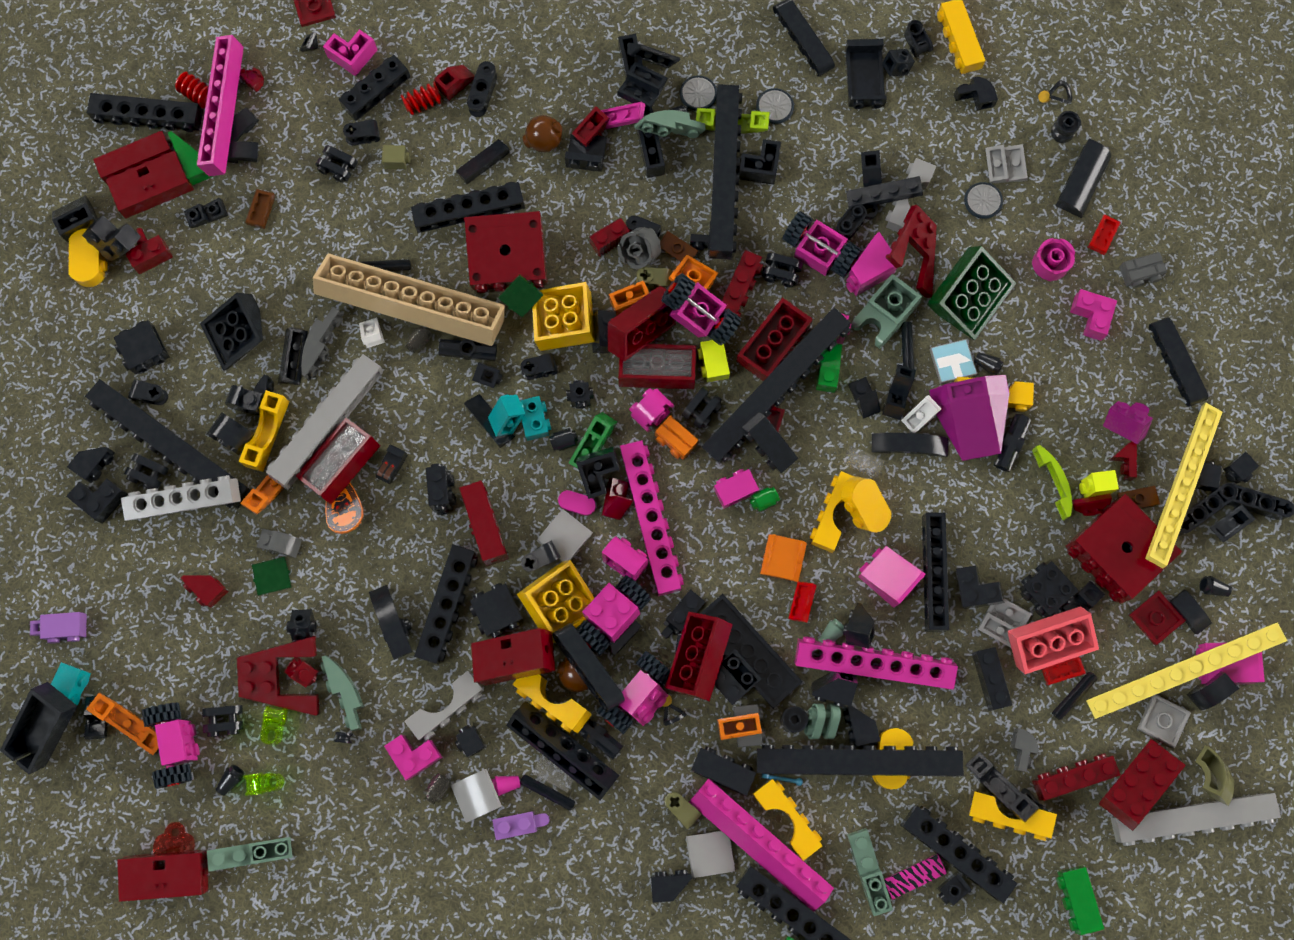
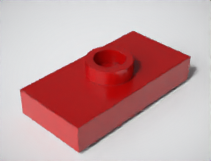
[1087,214,1121,255]
[788,582,817,623]
[1041,656,1086,685]

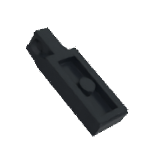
[661,589,706,639]

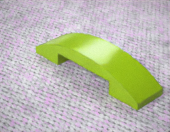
[696,108,770,134]
[1032,445,1072,520]

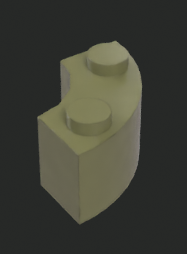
[1195,745,1234,806]

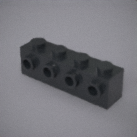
[338,55,410,122]

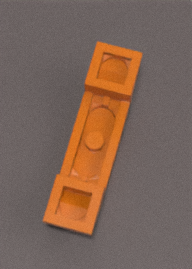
[241,475,284,514]
[86,693,159,755]

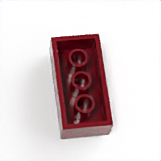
[608,286,676,362]
[736,297,813,381]
[665,612,733,702]
[1099,739,1186,831]

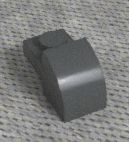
[257,529,302,558]
[1010,728,1039,772]

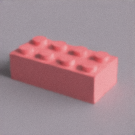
[1007,606,1099,674]

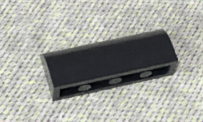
[1055,138,1111,218]

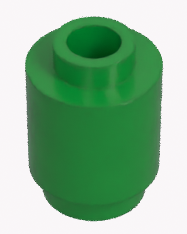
[750,487,780,512]

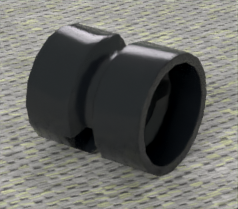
[1051,111,1081,143]
[780,706,808,733]

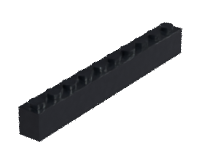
[709,84,742,260]
[702,307,851,464]
[85,379,251,509]
[757,745,964,777]

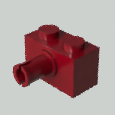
[125,228,173,274]

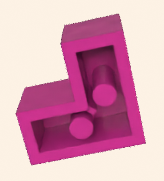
[323,29,378,76]
[1070,289,1117,341]
[384,735,443,780]

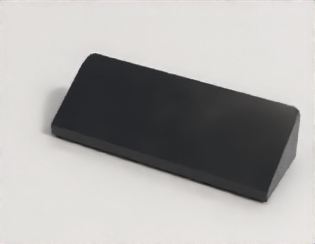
[627,43,680,68]
[456,139,510,184]
[278,327,308,385]
[464,394,515,448]

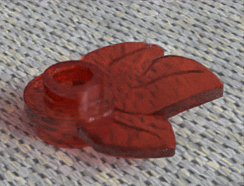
[153,822,195,854]

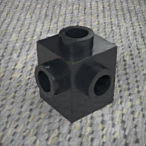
[882,49,915,77]
[566,380,594,409]
[286,609,317,641]

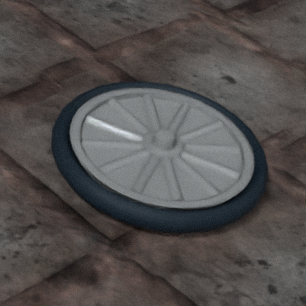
[679,75,717,111]
[756,88,794,124]
[964,182,1003,219]

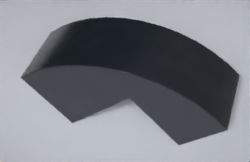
[882,364,916,420]
[1187,671,1240,710]

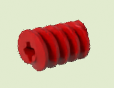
[175,71,209,109]
[400,81,441,116]

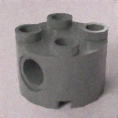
[618,227,661,269]

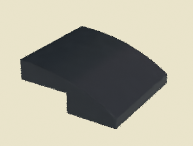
[617,62,668,111]

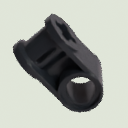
[904,20,933,58]
[343,119,380,146]
[521,353,558,380]
[128,379,168,405]
[521,540,561,572]

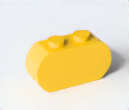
[68,229,108,287]
[841,477,891,533]
[872,728,913,789]

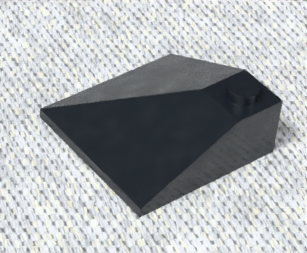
[200,292,263,371]

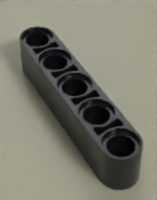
[773,0,835,77]
[1148,317,1208,407]
[552,623,625,712]

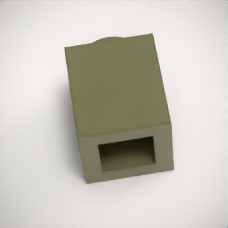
[382,145,410,169]

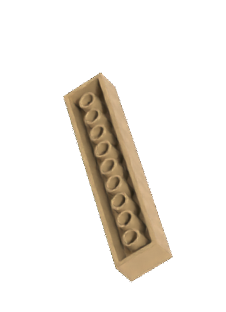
[313,253,505,346]

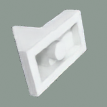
[359,318,385,348]
[901,395,941,433]

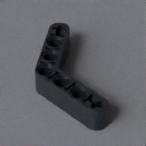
[1178,483,1294,536]

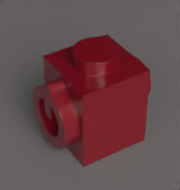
[284,657,318,688]

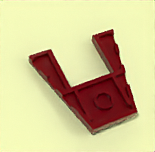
[886,205,937,298]
[237,636,319,716]

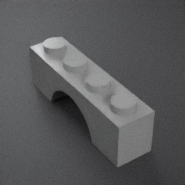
[885,158,936,232]
[404,671,484,741]

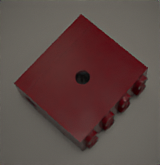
[464,211,547,293]
[1065,494,1182,604]

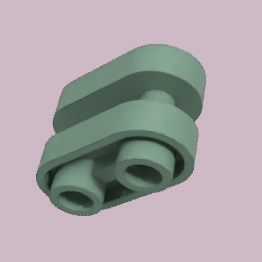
[804,703,841,739]

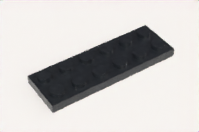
[700,594,802,709]

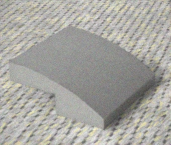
[985,144,1028,183]
[537,509,593,561]
[978,598,1032,648]
[451,769,502,823]
[686,831,735,878]

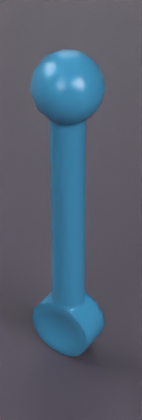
[761,774,803,786]

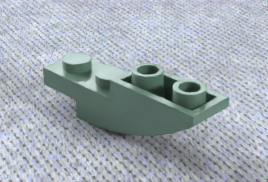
[634,110,705,138]
[320,655,364,731]
[847,828,893,916]
[207,837,293,871]

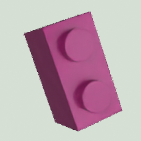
[714,469,759,509]

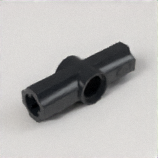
[438,339,497,361]
[993,413,1031,472]
[579,719,623,760]

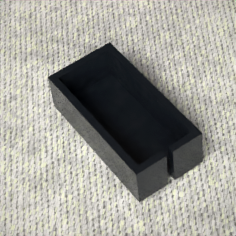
[0,682,77,775]

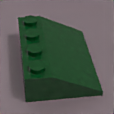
[927,246,1016,340]

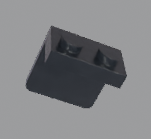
[565,134,607,172]

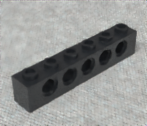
[86,93,203,132]
[411,182,525,233]
[922,512,949,632]
[414,544,478,665]
[506,701,620,801]
[900,805,1018,904]
[736,865,851,940]

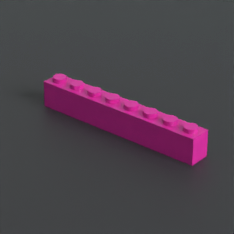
[197,35,244,176]
[689,779,834,912]

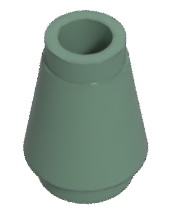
[818,618,844,642]

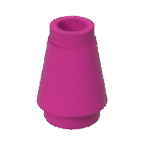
[491,776,520,796]

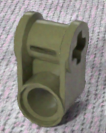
[636,267,672,289]
[664,792,702,829]

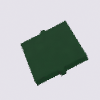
[498,274,543,317]
[252,557,292,596]

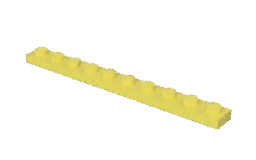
[1145,403,1222,568]
[1086,622,1287,719]

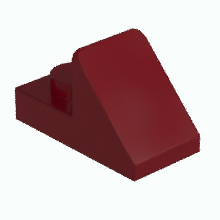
[571,106,610,147]
[1108,441,1137,481]
[602,478,633,520]

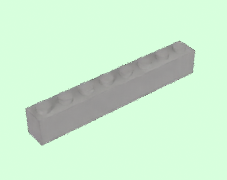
[266,354,383,490]
[1111,793,1281,846]

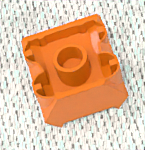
[760,534,807,582]

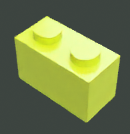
[697,340,730,382]
[1079,470,1119,498]

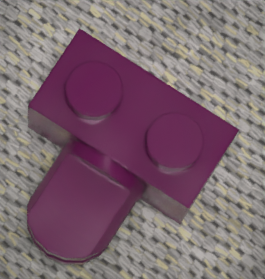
[1103,401,1153,444]

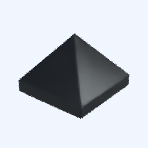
[300,32,318,52]

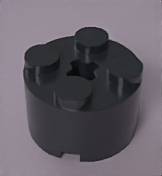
[206,413,254,455]

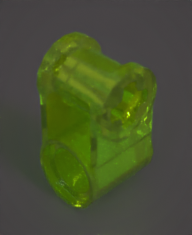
[260,706,288,746]
[243,773,285,796]

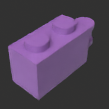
[30,612,87,643]
[492,811,550,840]

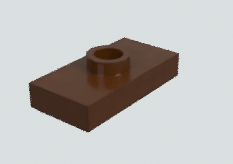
[245,189,275,229]
[660,231,698,262]
[1117,486,1160,508]

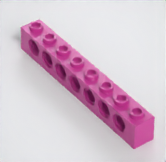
[620,440,684,596]
[794,637,958,690]

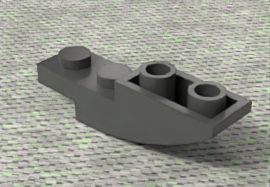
[301,307,343,381]

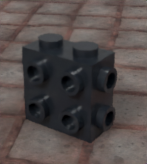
[114,320,170,374]
[426,463,456,515]
[1019,561,1079,618]
[469,583,524,638]

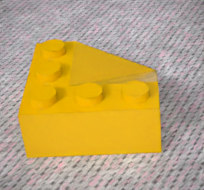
[532,282,595,351]
[517,560,594,643]

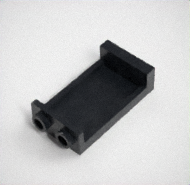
[845,39,887,109]

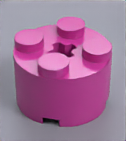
[1032,238,1075,281]
[629,388,674,432]

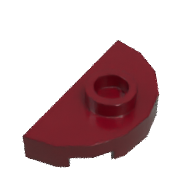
[239,68,264,93]
[1072,494,1112,516]

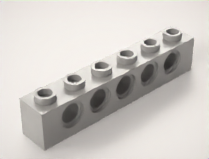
[121,476,241,521]

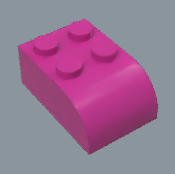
[602,536,648,581]

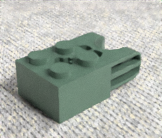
[851,274,922,349]

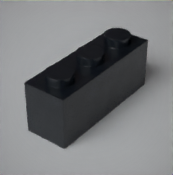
[742,412,799,473]
[972,647,1012,711]
[690,746,756,796]

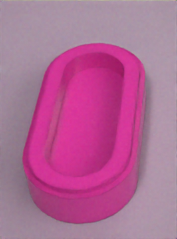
[558,490,596,516]

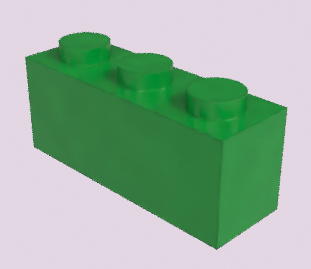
[1056,866,1104,935]

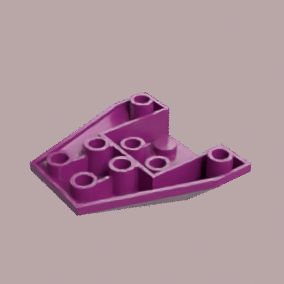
[929,375,1010,461]

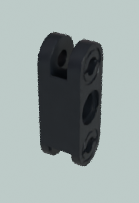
[467,61,497,117]

